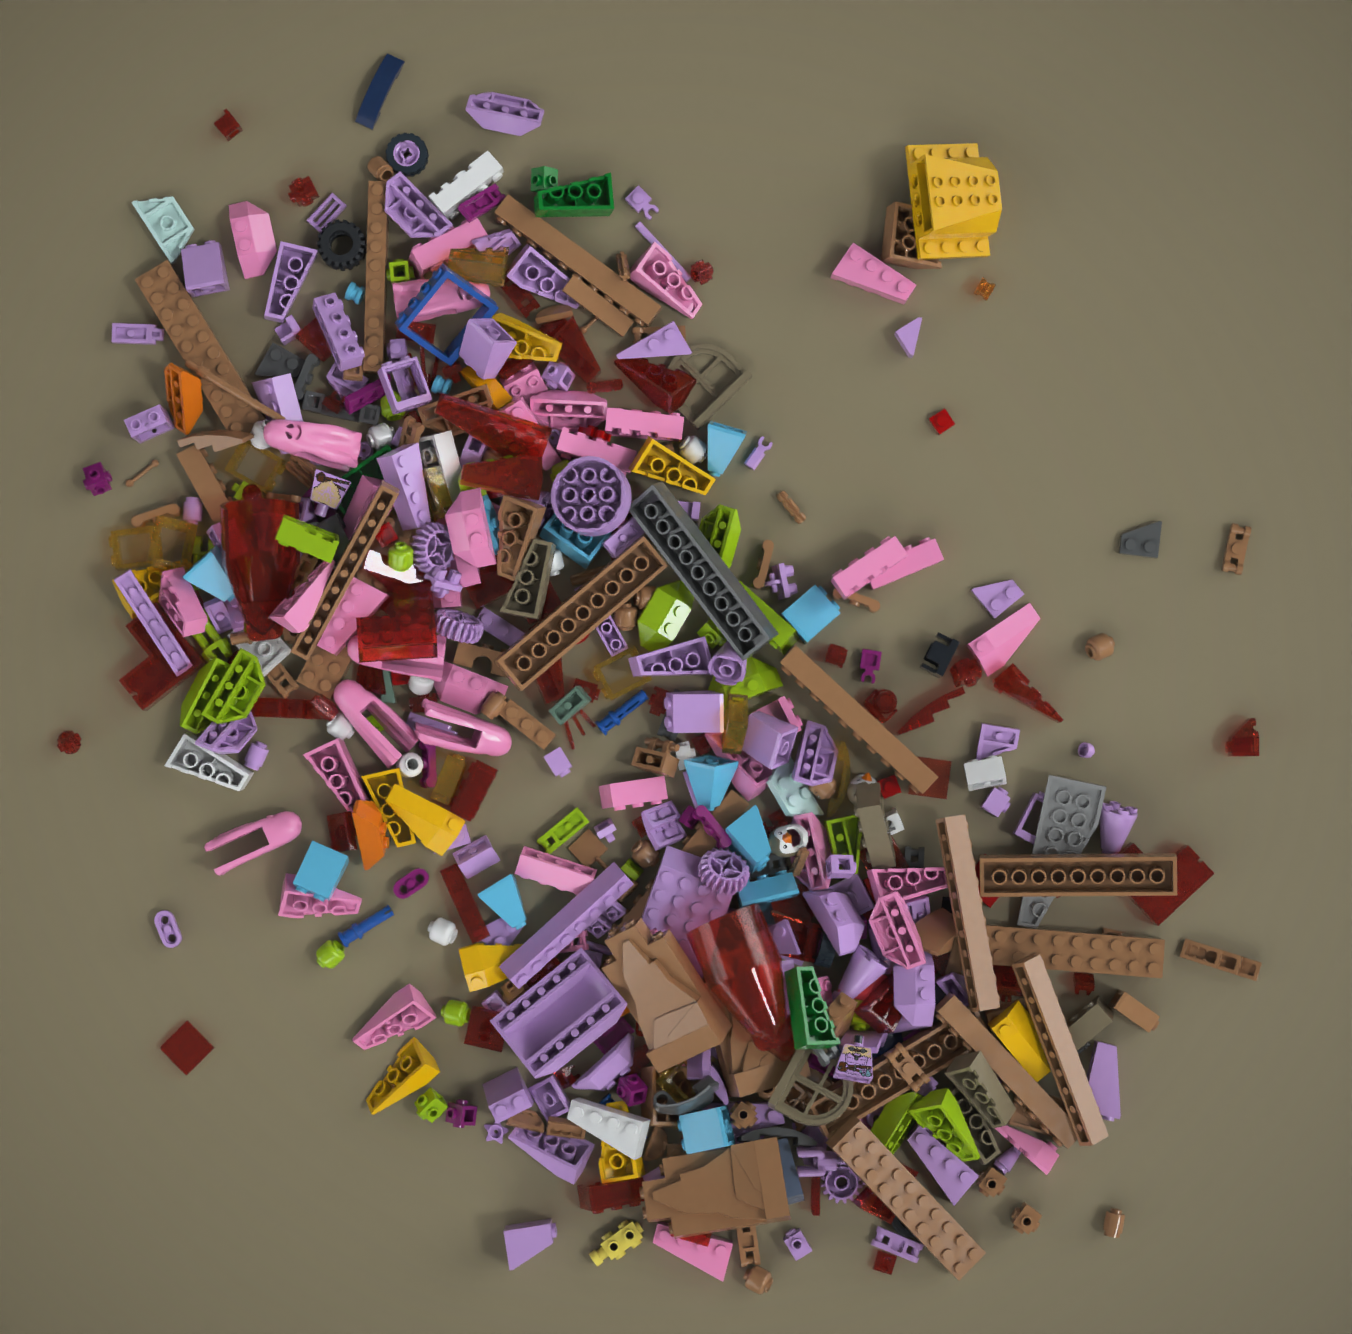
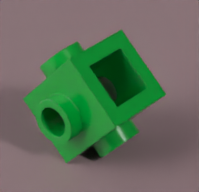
[531,166,558,193]

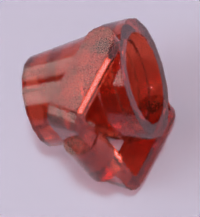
[863,689,898,724]

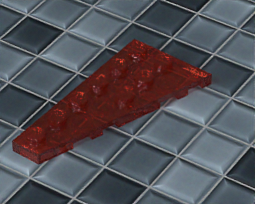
[435,393,552,476]

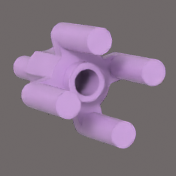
[797,1146,845,1177]

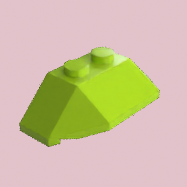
[699,504,741,568]
[637,580,694,652]
[201,648,266,724]
[179,657,231,734]
[708,657,783,709]
[870,1091,924,1154]

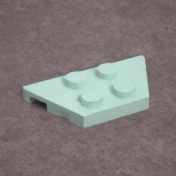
[131,196,195,264]
[766,756,824,817]

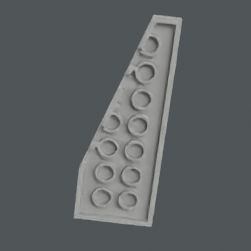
[1017,774,1106,929]

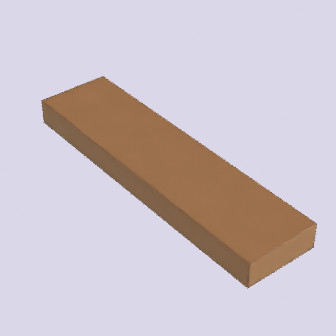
[562,275,634,337]

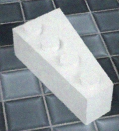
[429,151,504,220]
[419,430,462,512]
[165,732,254,791]
[567,1097,651,1160]

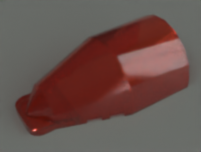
[220,498,300,641]
[686,904,792,1051]

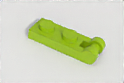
[536,807,589,854]

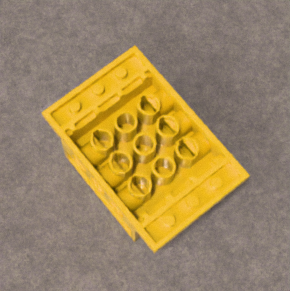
[905,143,1002,260]

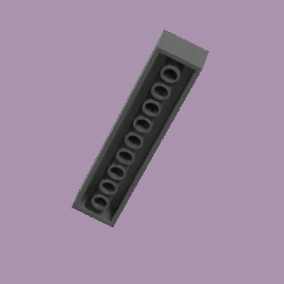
[629,481,779,661]

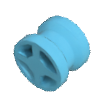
[345,282,366,305]
[431,375,453,398]

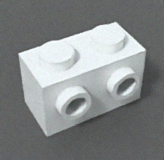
[964,755,1007,791]

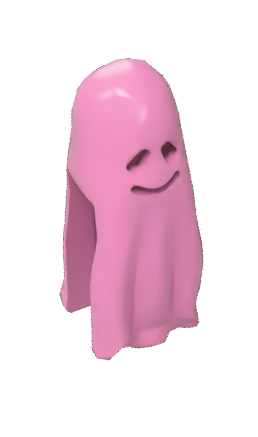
[392,279,490,323]
[263,419,362,473]
[347,631,447,682]
[333,679,419,769]
[414,698,512,756]
[204,811,302,876]

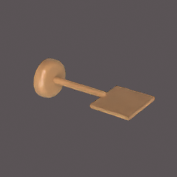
[568,828,639,902]

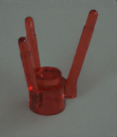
[408,345,439,390]
[564,709,596,750]

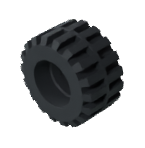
[317,219,367,271]

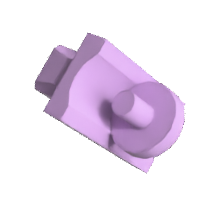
[765,563,798,600]
[424,566,463,598]

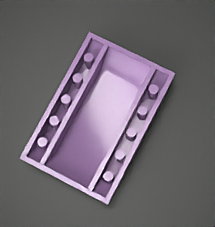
[641,846,733,978]
[490,947,627,1079]

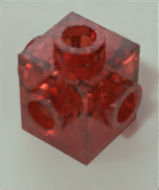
[288,176,320,207]
[950,658,982,687]

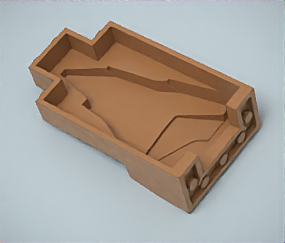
[602,918,732,1073]
[703,943,812,1097]
[639,1137,791,1239]

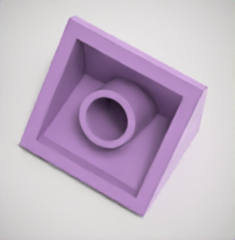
[528,1073,571,1122]

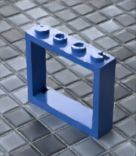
[395,263,499,366]

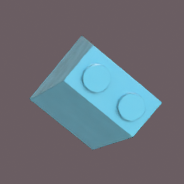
[780,585,840,645]
[725,805,771,874]
[293,841,350,902]
[677,1105,736,1154]

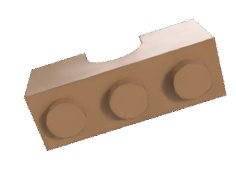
[453,642,509,679]
[499,699,557,750]

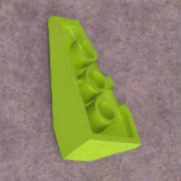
[909,1088,980,1162]

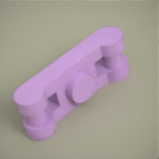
[871,1226,924,1263]

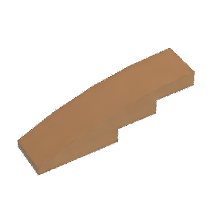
[177,430,254,452]
[1180,938,1262,981]

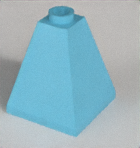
[708,421,747,477]
[183,545,238,602]
[684,754,739,811]
[477,874,527,930]

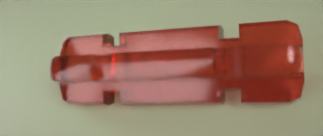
[586,379,623,394]

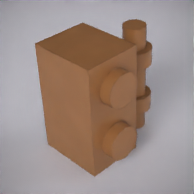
[631,737,680,778]

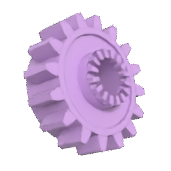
[820,1164,862,1204]

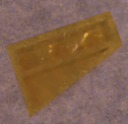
[447,247,509,287]

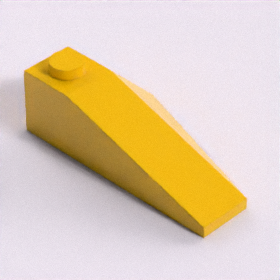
[492,313,563,362]
[385,784,465,856]
[458,943,523,992]
[988,1000,1051,1082]
[366,1037,440,1115]

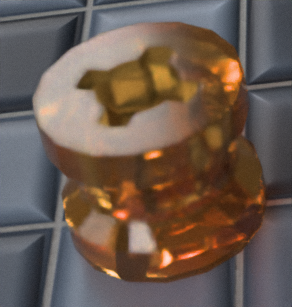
[973,277,996,301]

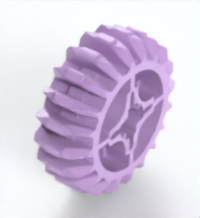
[410,522,454,573]
[432,608,484,644]
[698,847,750,896]

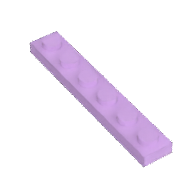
[114,569,194,677]

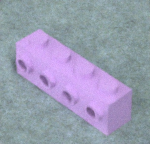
[312,293,365,371]

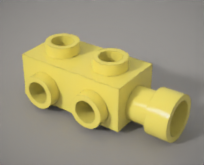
[589,1219,644,1267]

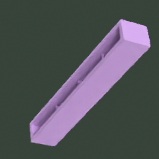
[499,862,634,989]

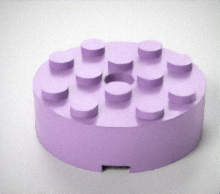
[551,456,632,537]

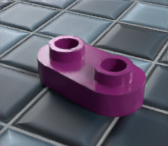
[393,868,429,899]

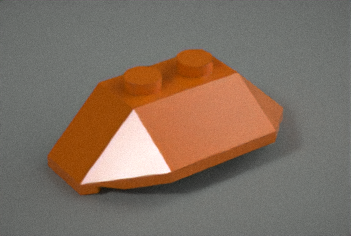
[164,363,203,435]
[352,800,389,870]

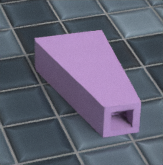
[1087,1041,1121,1121]

